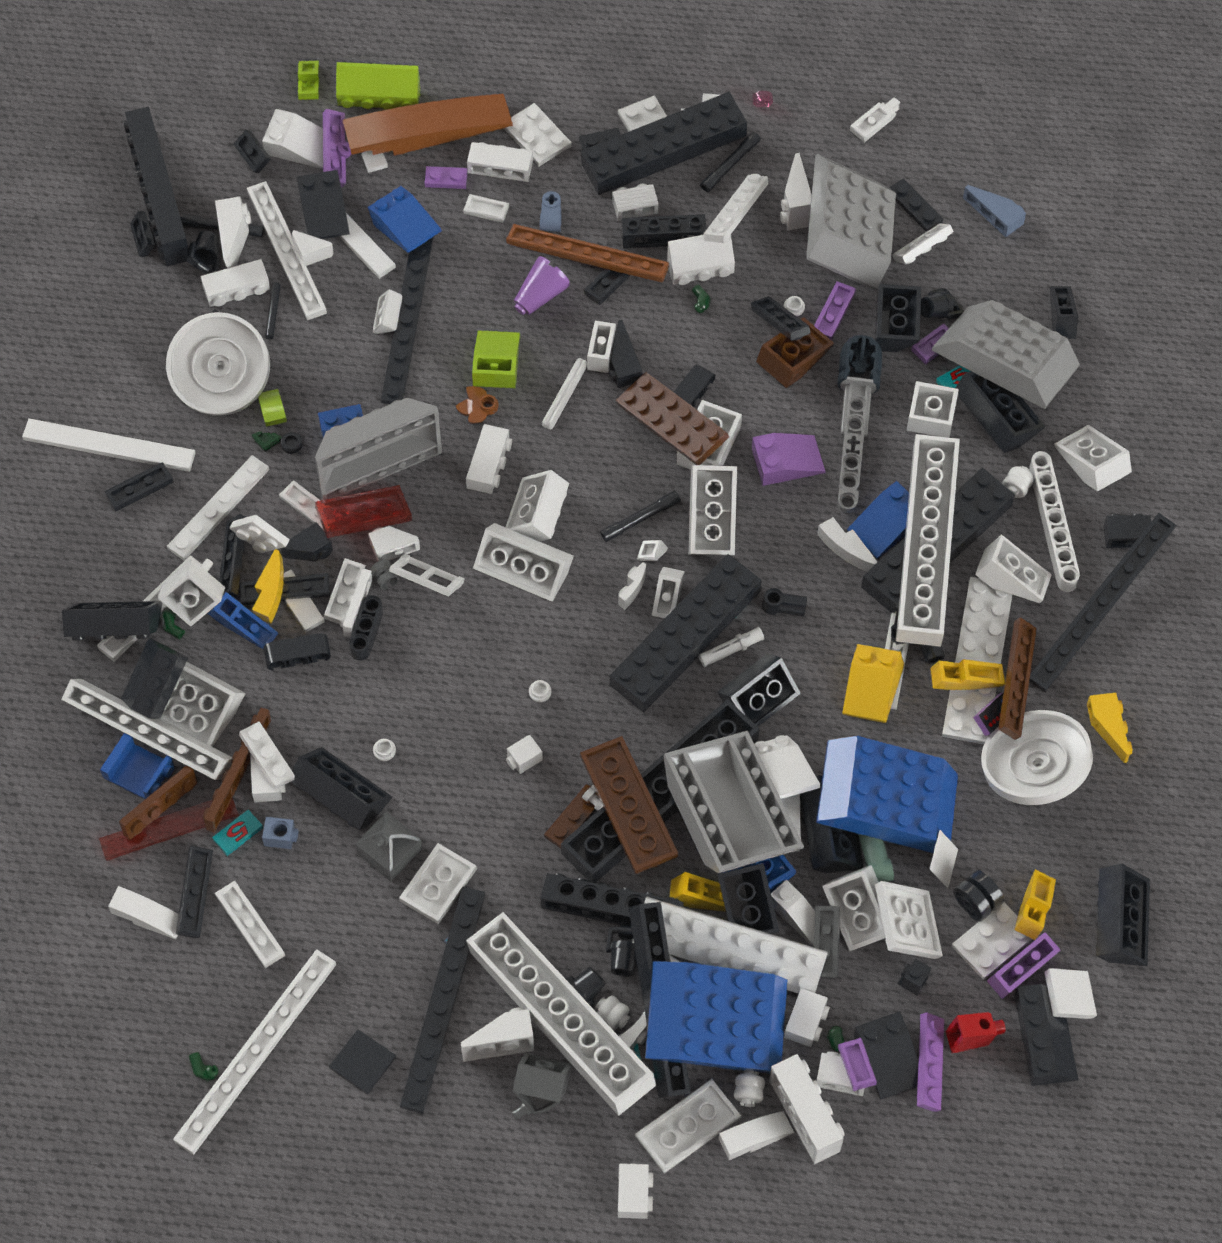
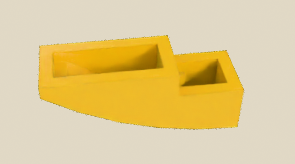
[252,549,284,624]
[930,659,1005,690]
[1014,869,1056,940]

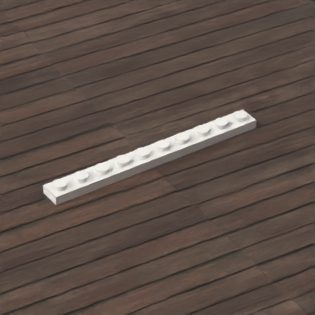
[173,949,336,1155]

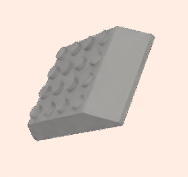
[806,154,896,289]
[932,300,1080,409]
[315,398,442,503]
[664,731,804,873]

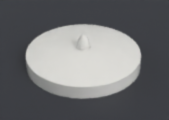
[166,312,270,416]
[981,710,1093,805]

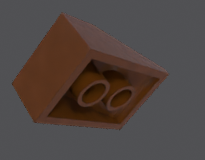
[756,317,834,388]

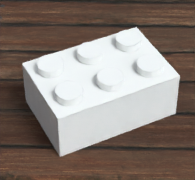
[677,400,742,470]

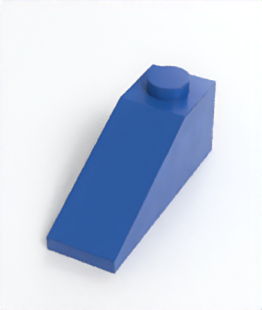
[207,592,278,650]

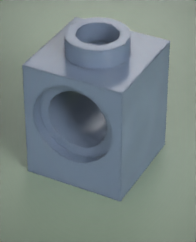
[262,817,298,849]

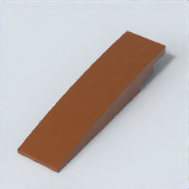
[343,94,513,156]

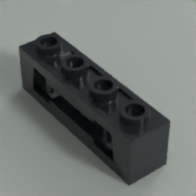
[622,214,707,249]

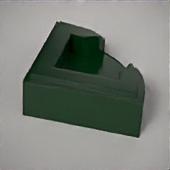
[252,431,281,452]

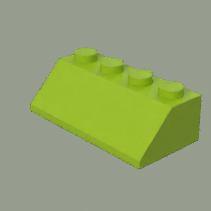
[336,62,420,110]

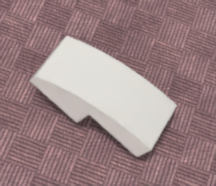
[618,562,646,610]

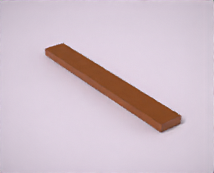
[506,224,670,283]

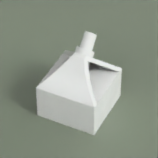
[158,559,225,626]

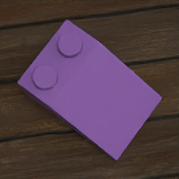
[752,433,825,486]

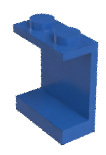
[100,733,174,799]

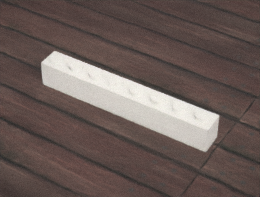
[61,679,232,780]

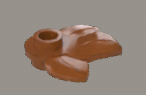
[456,386,499,424]

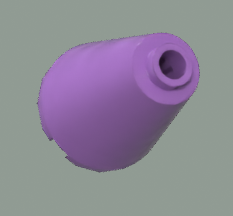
[514,256,570,315]

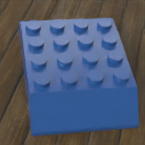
[816,736,958,853]
[645,962,788,1074]

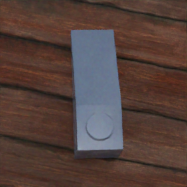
[963,185,1026,237]

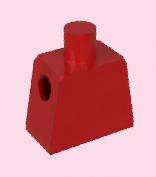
[945,1012,1006,1054]

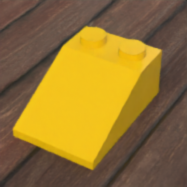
[842,644,904,723]

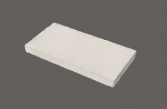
[635,1079,741,1173]

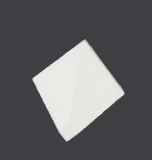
[637,540,668,561]

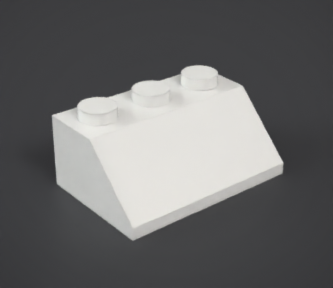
[667,235,735,285]
[505,470,569,542]

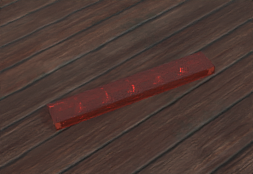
[99,798,239,861]

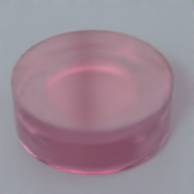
[752,91,773,107]

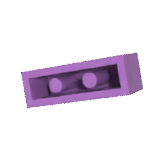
[987,932,1060,999]

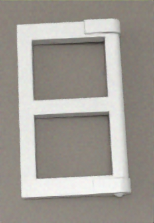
[389,553,465,597]

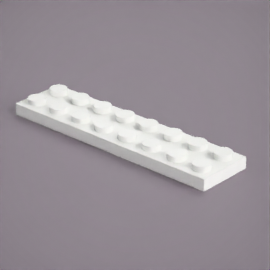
[942,577,1012,745]
[632,897,827,993]

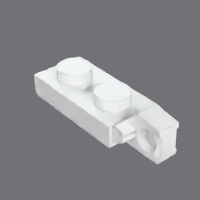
[850,97,900,142]

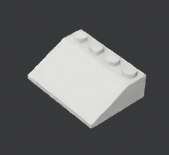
[160,662,245,747]

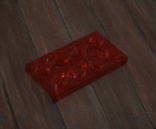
[315,485,412,538]

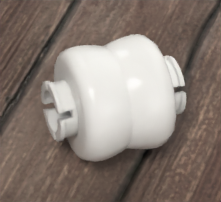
[1002,466,1034,498]
[595,995,630,1031]
[734,1070,765,1107]

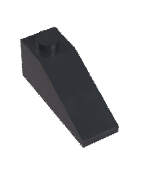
[1050,286,1078,340]
[609,320,643,388]

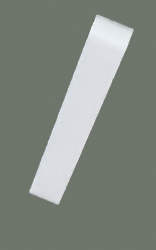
[1029,451,1080,592]

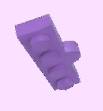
[323,109,351,187]

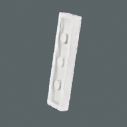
[215,881,285,968]

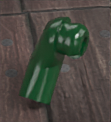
[692,284,711,313]
[160,609,185,640]
[827,1026,845,1053]
[188,1052,219,1081]

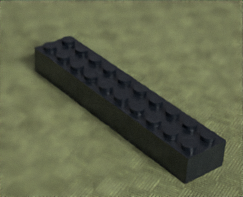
[561,699,760,883]

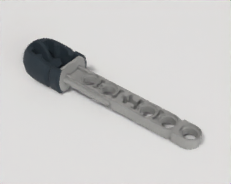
[837,335,882,513]

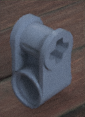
[540,191,562,232]

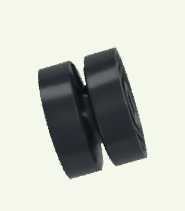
[953,870,1004,922]

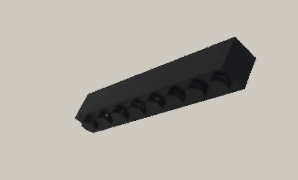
[629,902,691,1098]

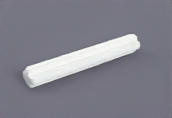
[542,358,587,430]

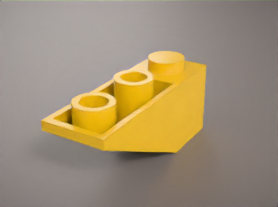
[1087,693,1132,763]

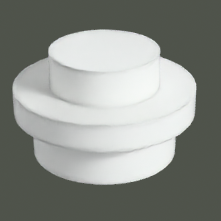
[784,296,805,316]
[529,680,551,702]
[373,739,396,761]

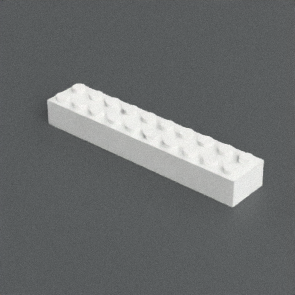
[896,434,960,647]
[466,912,656,1116]

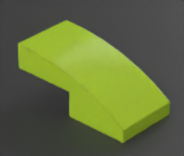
[298,61,319,100]
[258,389,287,427]

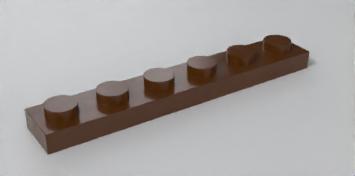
[998,617,1037,740]
[203,707,271,833]

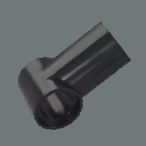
[762,588,807,617]

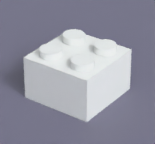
[907,381,959,438]

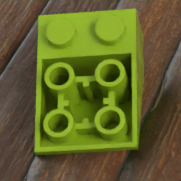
[472,330,520,388]

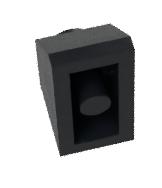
[281,522,333,562]

